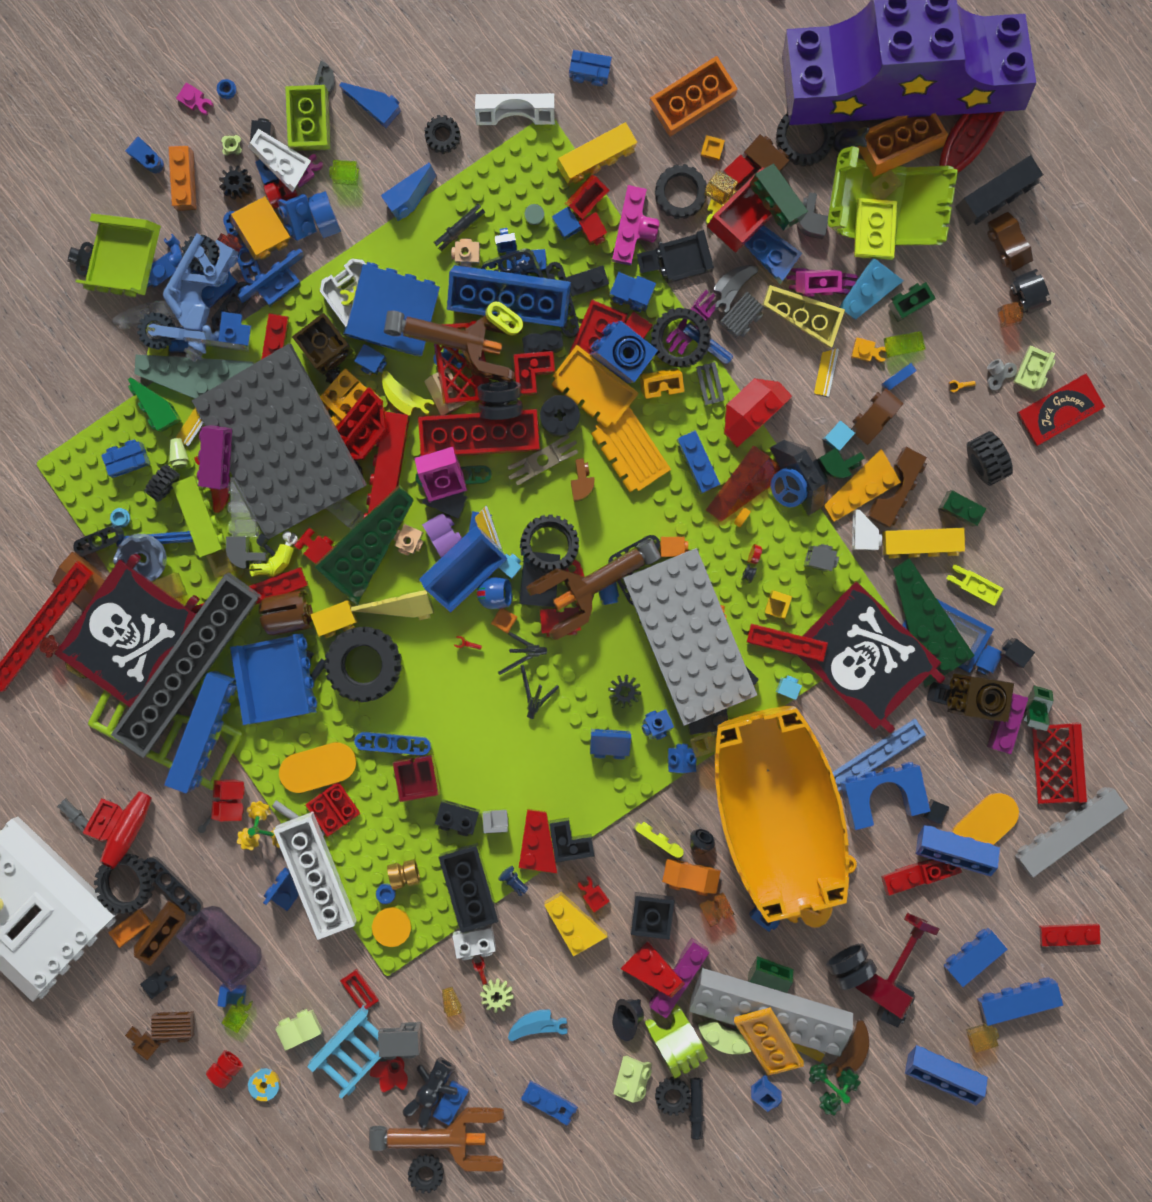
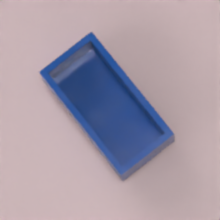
[419,525,508,613]

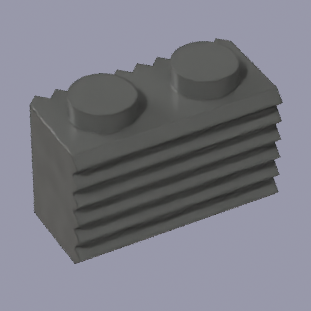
[720,292,764,339]

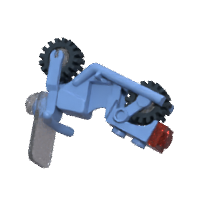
[137,233,249,362]

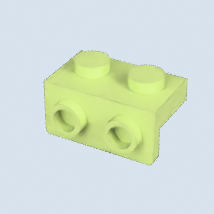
[1013,346,1055,392]
[613,1056,652,1103]

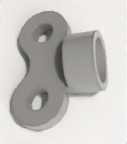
[987,359,1017,390]

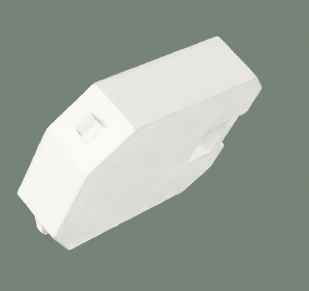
[320,258,366,327]

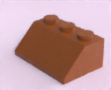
[52,552,107,610]

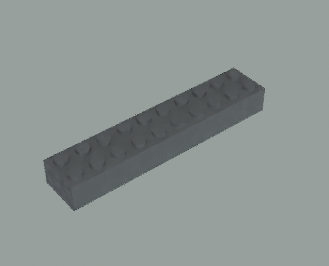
[111,573,262,758]

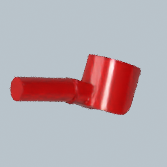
[454,636,482,650]
[472,956,487,985]

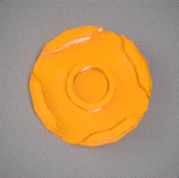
[372,907,412,947]

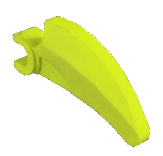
[382,371,435,416]

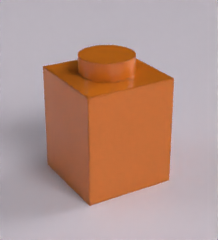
[660,537,688,557]

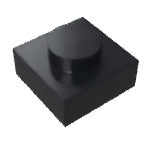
[637,250,661,273]

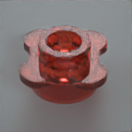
[39,635,60,658]

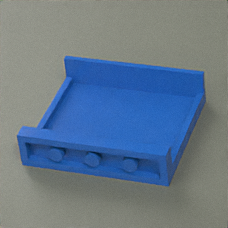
[343,262,440,357]
[230,634,317,725]

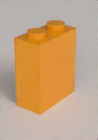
[230,196,290,260]

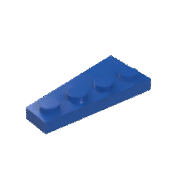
[744,225,802,284]

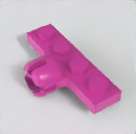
[612,185,660,266]

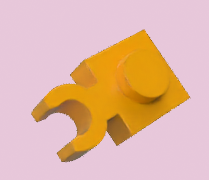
[851,337,888,362]

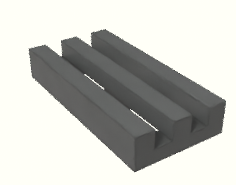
[696,362,724,406]

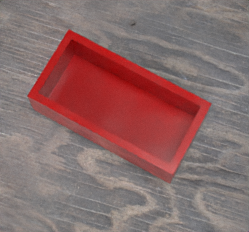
[707,167,772,253]

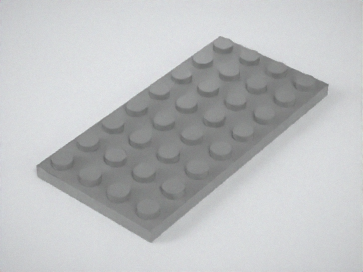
[623,548,757,725]

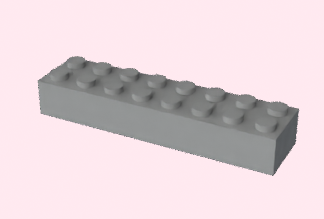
[689,968,853,1057]

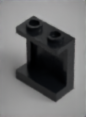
[655,230,714,283]

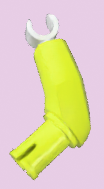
[249,531,298,578]

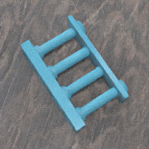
[307,1005,381,1099]

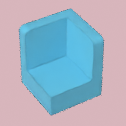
[822,421,855,451]

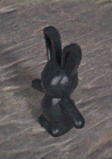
[403,1057,458,1129]

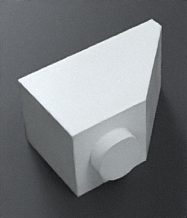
[852,510,882,550]

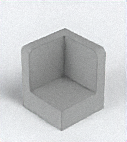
[483,810,508,833]

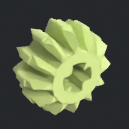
[480,978,514,1013]

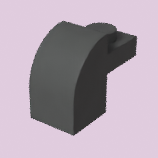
[796,192,828,239]
[226,537,269,569]

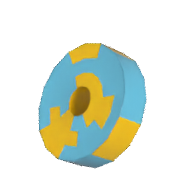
[248,1068,280,1101]

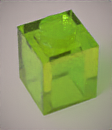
[329,160,359,186]

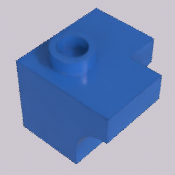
[218,312,251,347]

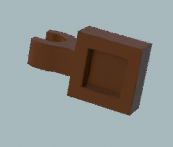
[125,1026,161,1060]

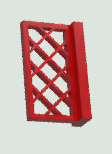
[434,321,489,404]
[1032,722,1087,804]

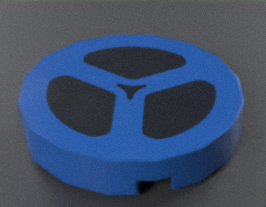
[771,468,808,507]

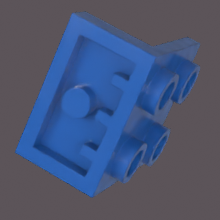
[263,867,299,911]

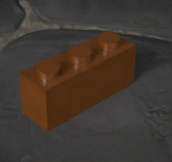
[134,901,186,966]

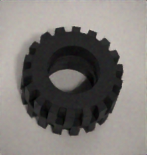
[966,431,1013,486]

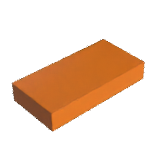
[108,908,152,948]

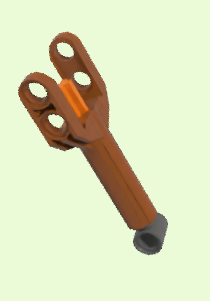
[369,1107,504,1172]

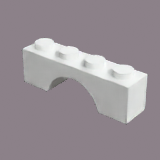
[475,94,555,125]

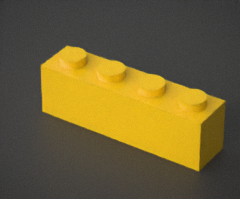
[556,122,638,184]
[882,528,965,559]

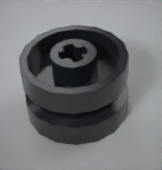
[477,381,523,420]
[826,943,877,990]

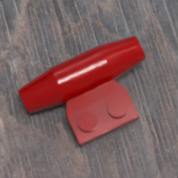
[82,791,152,869]

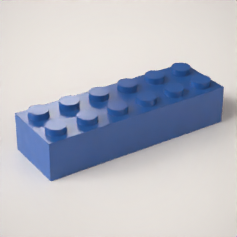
[447,265,571,327]
[164,671,237,794]

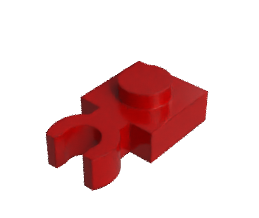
[578,875,610,912]

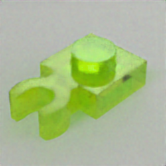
[221,995,253,1033]

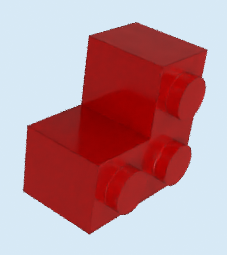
[514,351,555,397]

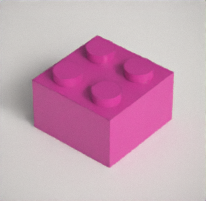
[415,447,467,502]

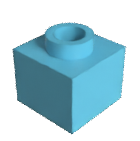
[499,553,522,579]
[776,676,802,700]

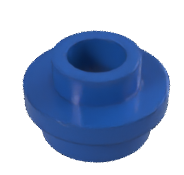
[217,79,237,99]

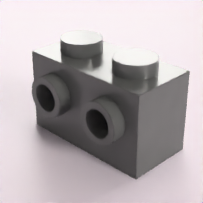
[804,544,839,572]

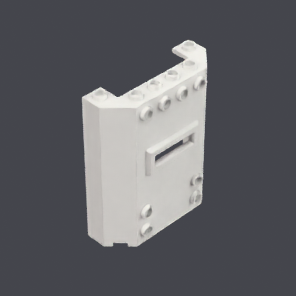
[0,817,119,1002]

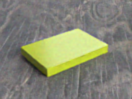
[854,198,897,260]

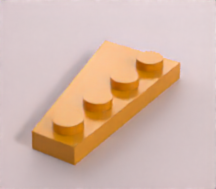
[823,449,901,522]

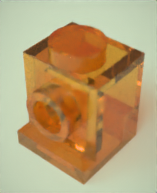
[997,302,1023,328]

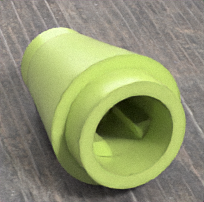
[169,438,189,469]

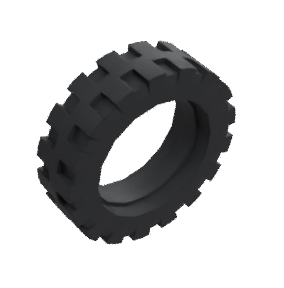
[655,164,707,219]

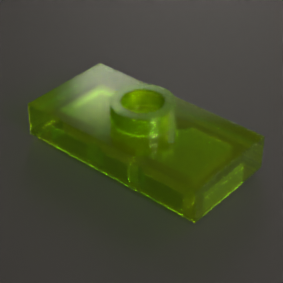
[883,331,926,358]

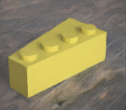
[762,285,845,348]

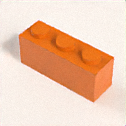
[169,146,197,211]

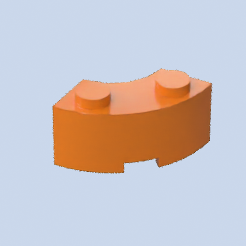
[662,859,721,896]

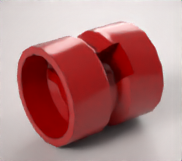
[264,179,298,210]
[206,1050,243,1089]

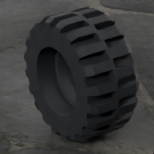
[324,627,402,702]

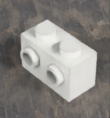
[452,925,496,960]

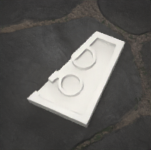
[248,129,311,192]

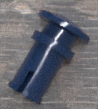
[498,866,528,897]

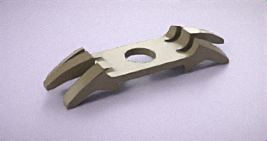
[508,434,578,485]

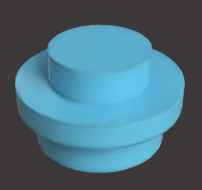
[110,508,130,528]

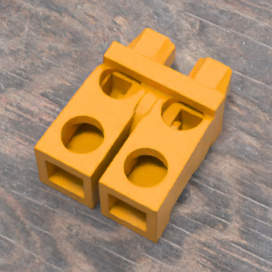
[320,368,367,428]

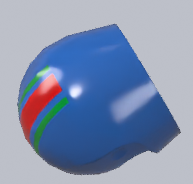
[477,577,512,609]

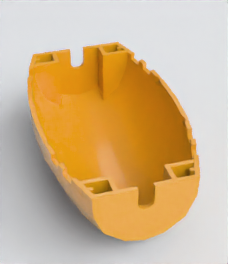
[715,706,849,923]

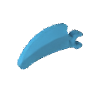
[508,1009,567,1041]

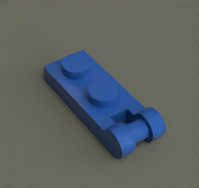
[521,1080,578,1125]

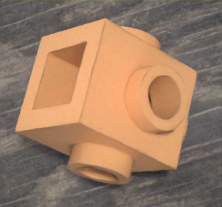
[451,239,480,267]
[393,524,424,555]

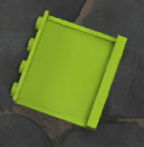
[75,213,161,297]

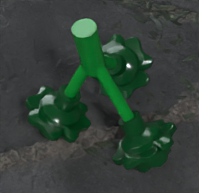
[809,1063,861,1116]

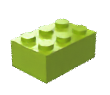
[285,85,331,151]

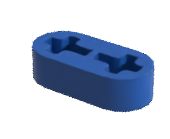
[881,363,917,390]

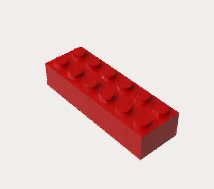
[418,409,540,456]

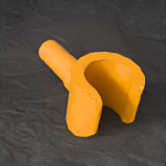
[949,380,976,393]

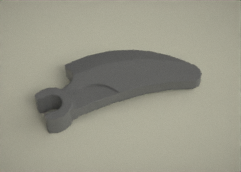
[713,265,759,315]

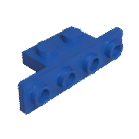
[238,249,304,307]

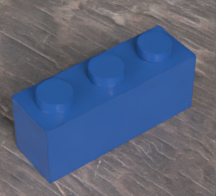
[676,430,720,494]
[944,928,1008,987]

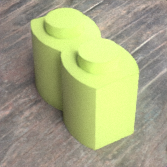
[276,1009,323,1050]

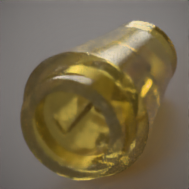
[442,986,462,1017]

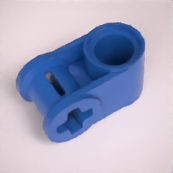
[125,136,164,174]

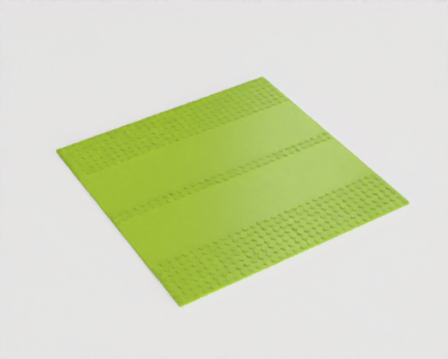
[37,120,897,976]

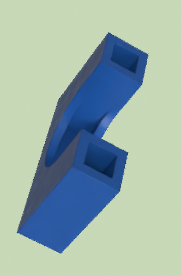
[840,762,930,830]

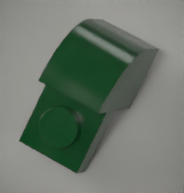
[817,448,865,479]
[1023,685,1054,731]

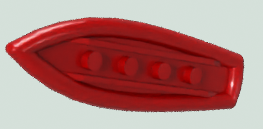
[939,111,1005,174]

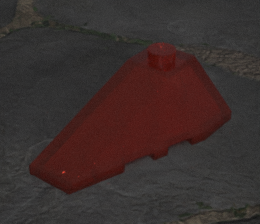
[706,445,781,522]

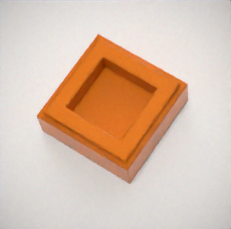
[491,608,517,634]

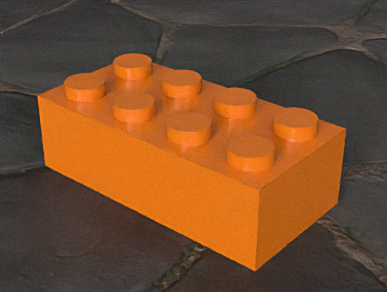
[649,56,738,137]
[857,113,948,177]

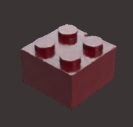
[393,754,441,802]

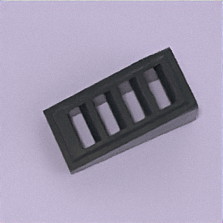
[927,682,951,706]

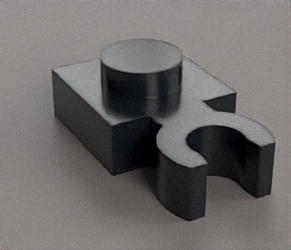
[140,965,177,999]

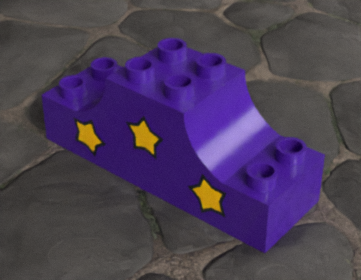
[782,0,1037,125]

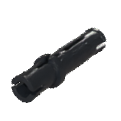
[433,203,485,252]
[689,1077,705,1140]

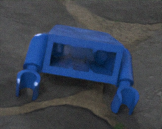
[147,234,183,288]

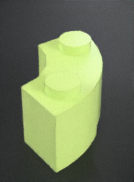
[698,1019,751,1054]

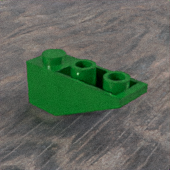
[127,377,182,432]

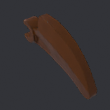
[827,1019,869,1077]

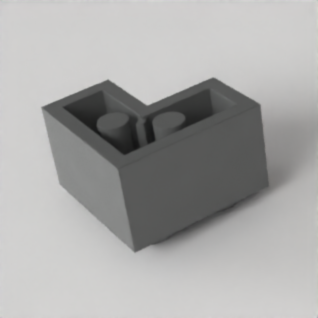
[378,1022,422,1060]

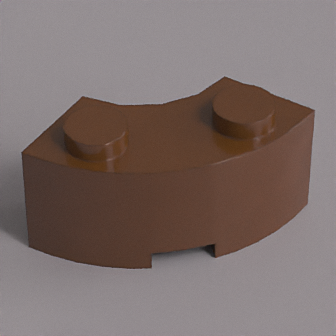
[987,212,1033,272]
[851,388,904,445]

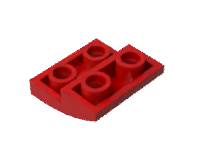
[304,782,361,837]

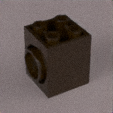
[292,313,354,375]
[947,673,1014,722]

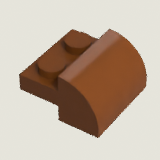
[571,458,595,502]

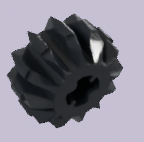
[219,165,253,200]
[608,674,641,708]

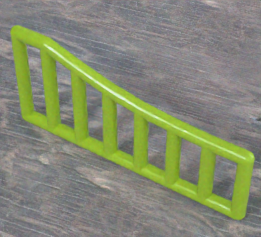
[88,690,242,790]

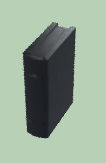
[519,552,560,607]

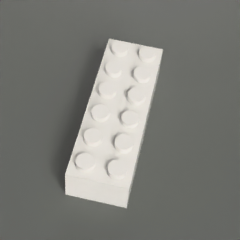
[274,812,357,940]

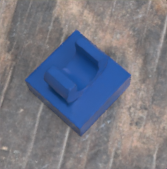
[495,228,517,253]

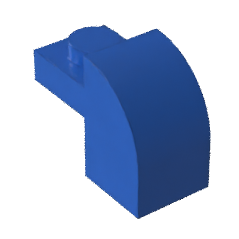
[308,191,341,239]

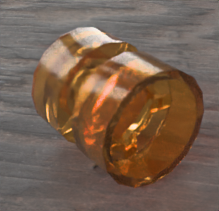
[699,892,735,927]

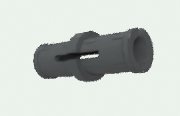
[57,798,89,832]

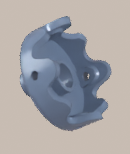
[113,534,167,581]

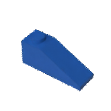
[339,82,401,128]
[381,163,437,221]

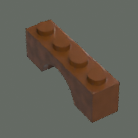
[866,446,927,528]

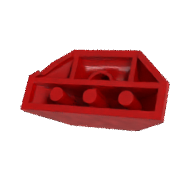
[724,378,792,448]
[337,387,387,460]

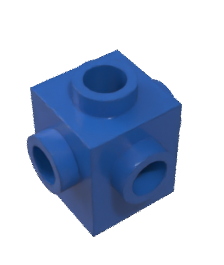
[641,709,674,740]
[668,744,697,773]

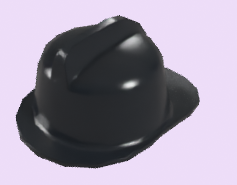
[612,999,644,1041]

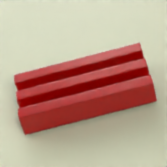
[340,968,379,1009]

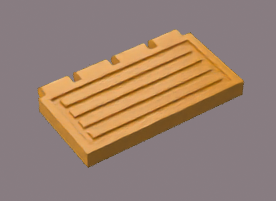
[551,345,639,428]
[591,407,671,492]

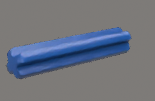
[683,323,733,364]

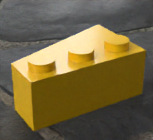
[544,891,608,956]

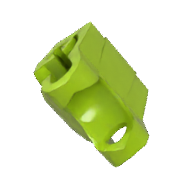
[645,1004,708,1078]

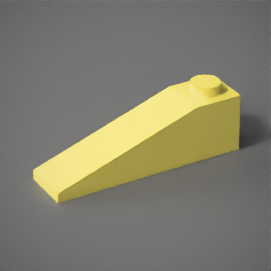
[351,590,434,620]

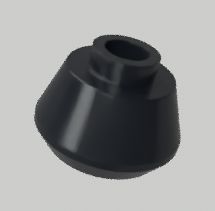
[690,829,715,854]

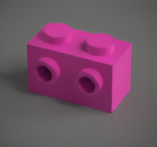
[796,270,842,296]

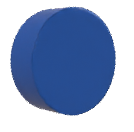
[376,883,396,904]

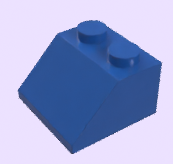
[590,729,631,759]

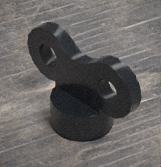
[67,242,94,276]

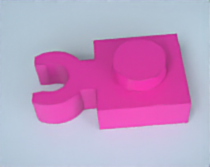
[176,82,214,115]
[297,154,323,188]

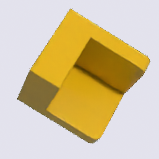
[764,590,792,619]

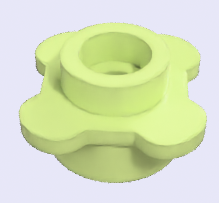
[221,135,242,156]

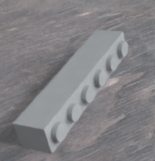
[1015,787,1128,877]

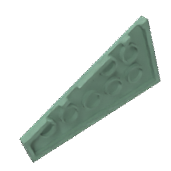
[134,354,254,398]

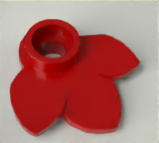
[369,1056,408,1092]

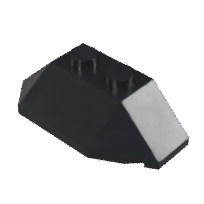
[769,440,829,516]

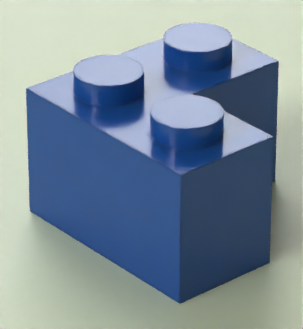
[609,272,656,313]

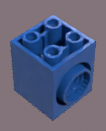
[590,321,658,383]

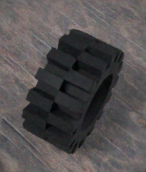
[424,115,461,154]
[144,465,180,502]
[655,1077,691,1116]
[408,1154,444,1194]

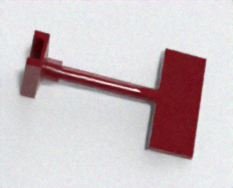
[855,912,940,1019]

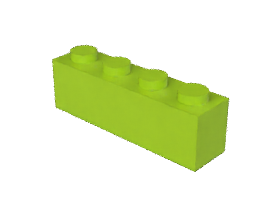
[172,475,226,558]

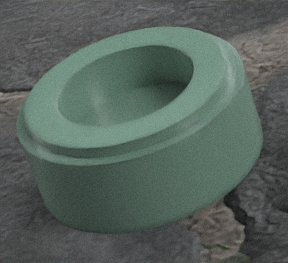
[525,204,544,225]

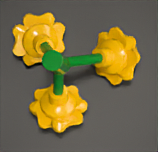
[237,801,280,851]

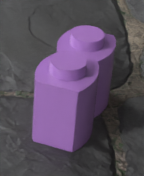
[422,513,462,558]

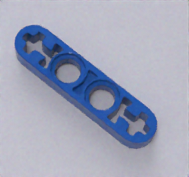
[223,211,262,285]
[354,732,431,755]

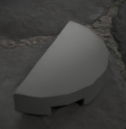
[314,60,335,95]

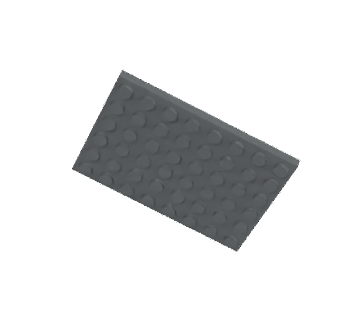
[192,344,367,539]

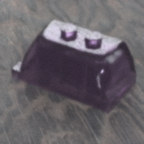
[176,906,262,992]

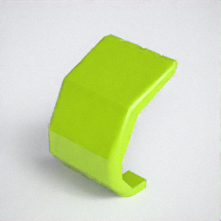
[828,146,958,245]

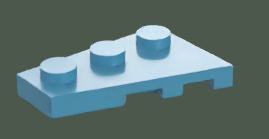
[839,258,904,319]

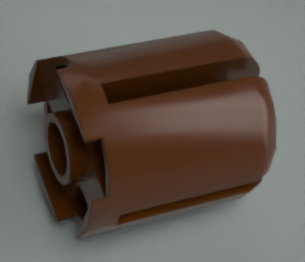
[259,590,313,636]

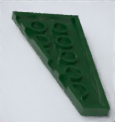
[315,485,414,606]
[893,558,975,688]

